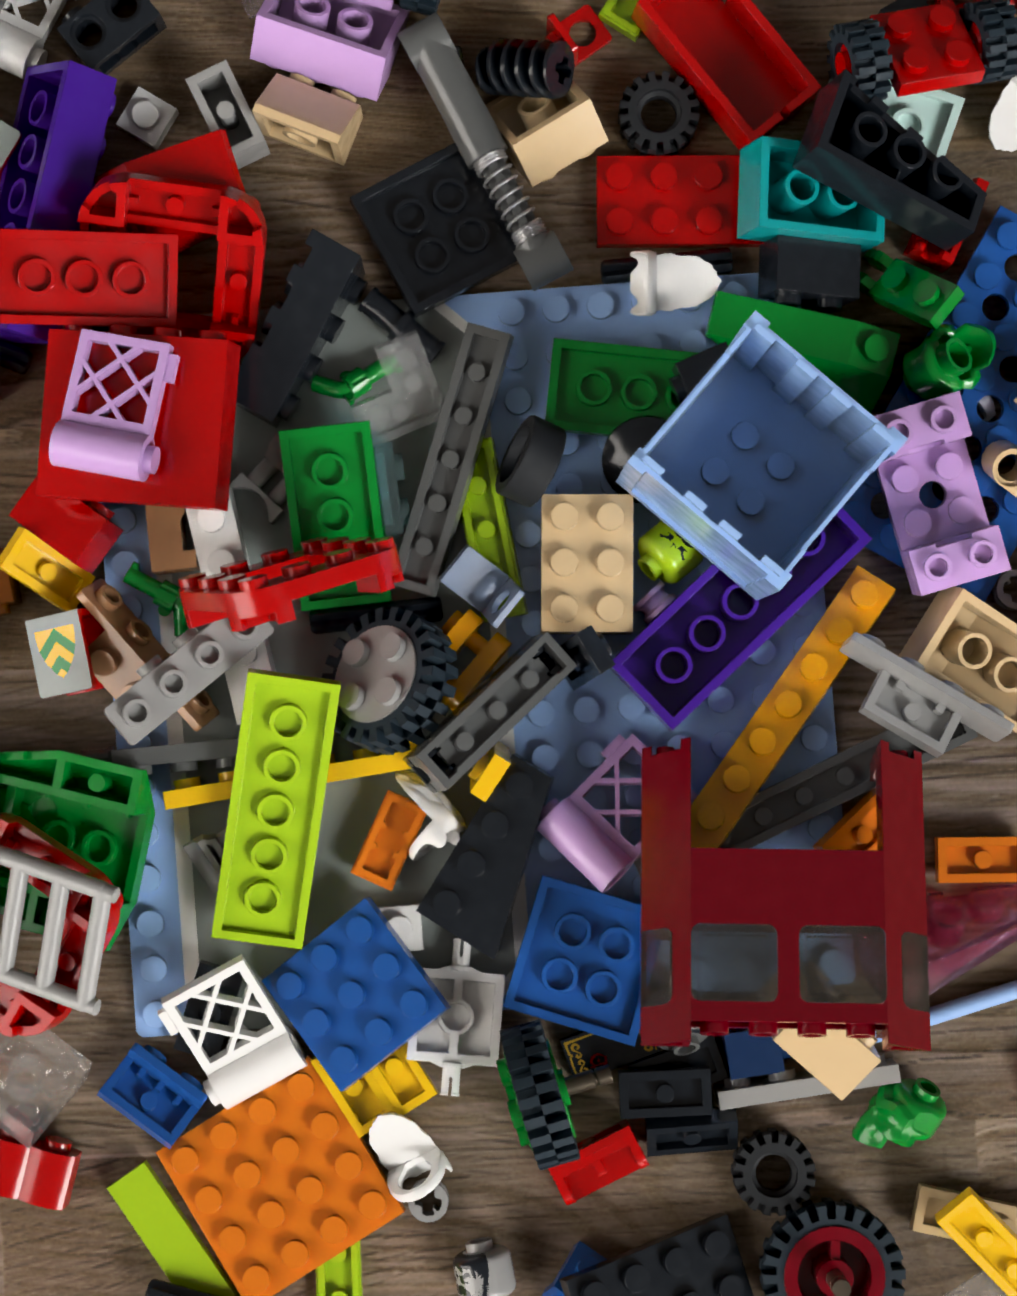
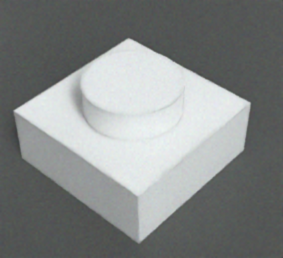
[116,86,179,151]
[378,903,424,951]

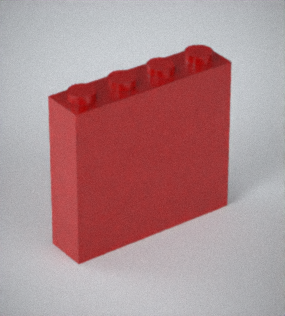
[36,324,241,511]

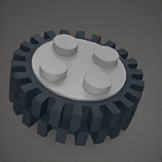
[321,606,458,755]

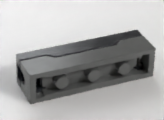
[403,632,577,793]

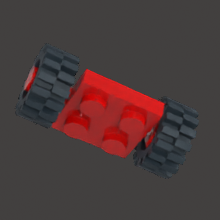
[827,0,1017,101]

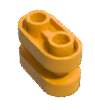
[441,609,512,711]

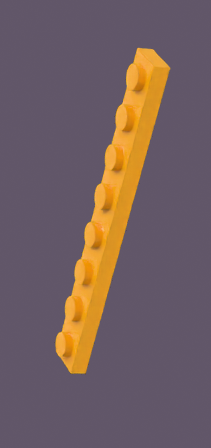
[691,565,896,848]

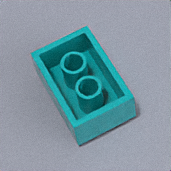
[737,136,885,253]

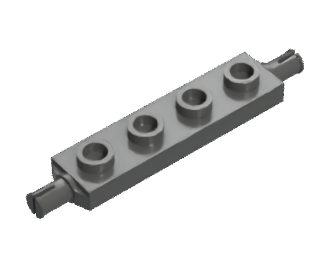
[81,738,239,775]

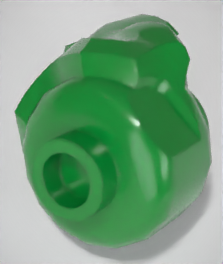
[902,323,996,400]
[852,1078,947,1149]

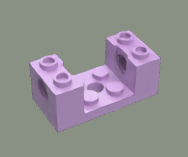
[874,391,1011,596]

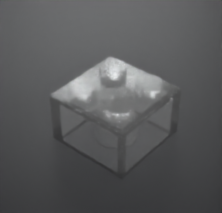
[0,1030,93,1149]

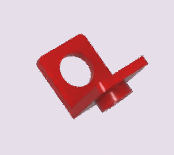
[544,4,612,67]

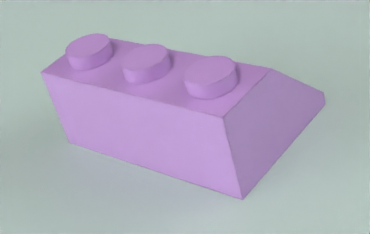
[250,0,410,102]

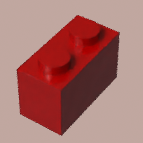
[8,476,124,574]

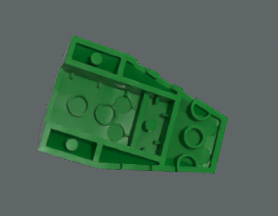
[0,750,155,951]

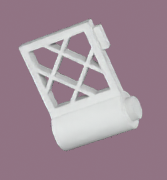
[0,0,77,80]
[157,954,308,1109]

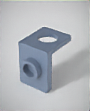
[439,544,525,628]

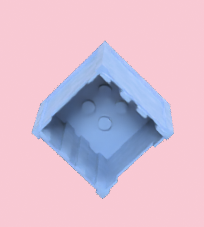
[615,310,908,601]

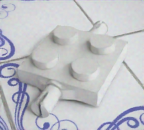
[406,938,505,1097]

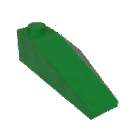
[705,291,900,413]

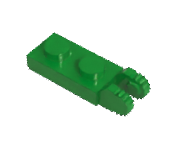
[860,248,965,330]

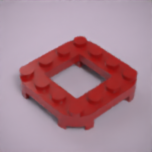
[77,172,267,359]
[178,536,404,632]
[0,812,124,1037]

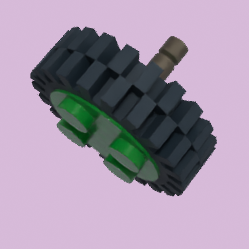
[496,1019,613,1171]

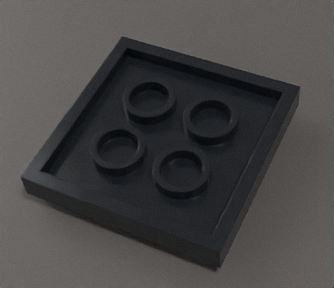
[350,143,519,319]

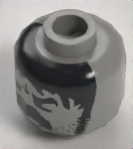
[453,1237,516,1296]

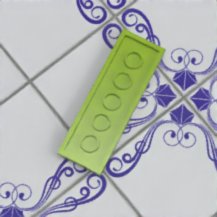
[211,668,341,949]

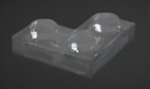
[349,330,444,448]

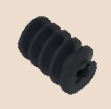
[475,38,575,99]

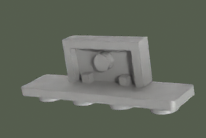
[104,618,274,745]
[839,632,1015,758]

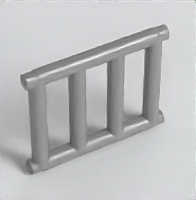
[0,845,120,1016]

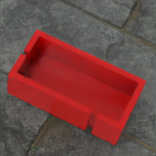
[631,0,822,151]

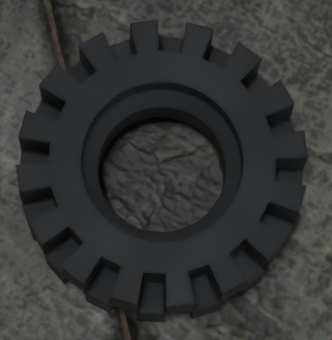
[618,71,700,156]
[731,1128,816,1216]

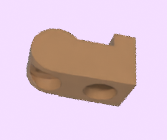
[145,505,200,575]

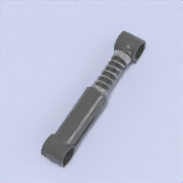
[397,12,574,291]

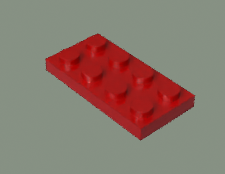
[596,155,764,248]
[0,228,178,328]

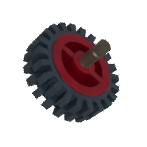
[759,1197,906,1296]

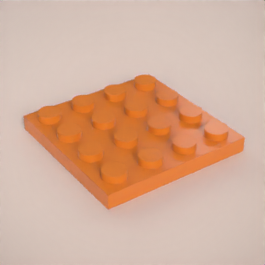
[155,1054,406,1296]

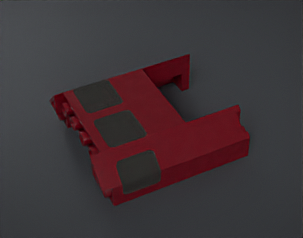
[640,737,931,1051]

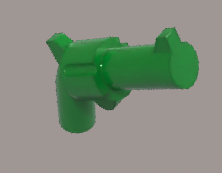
[311,352,403,406]
[123,561,189,636]

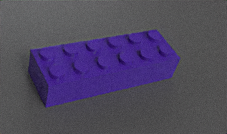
[0,60,117,344]
[610,508,872,731]

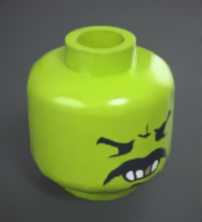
[638,520,704,584]

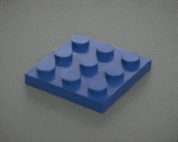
[503,874,666,1047]
[262,897,451,1092]

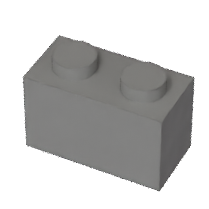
[185,60,271,169]

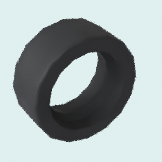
[495,415,566,507]

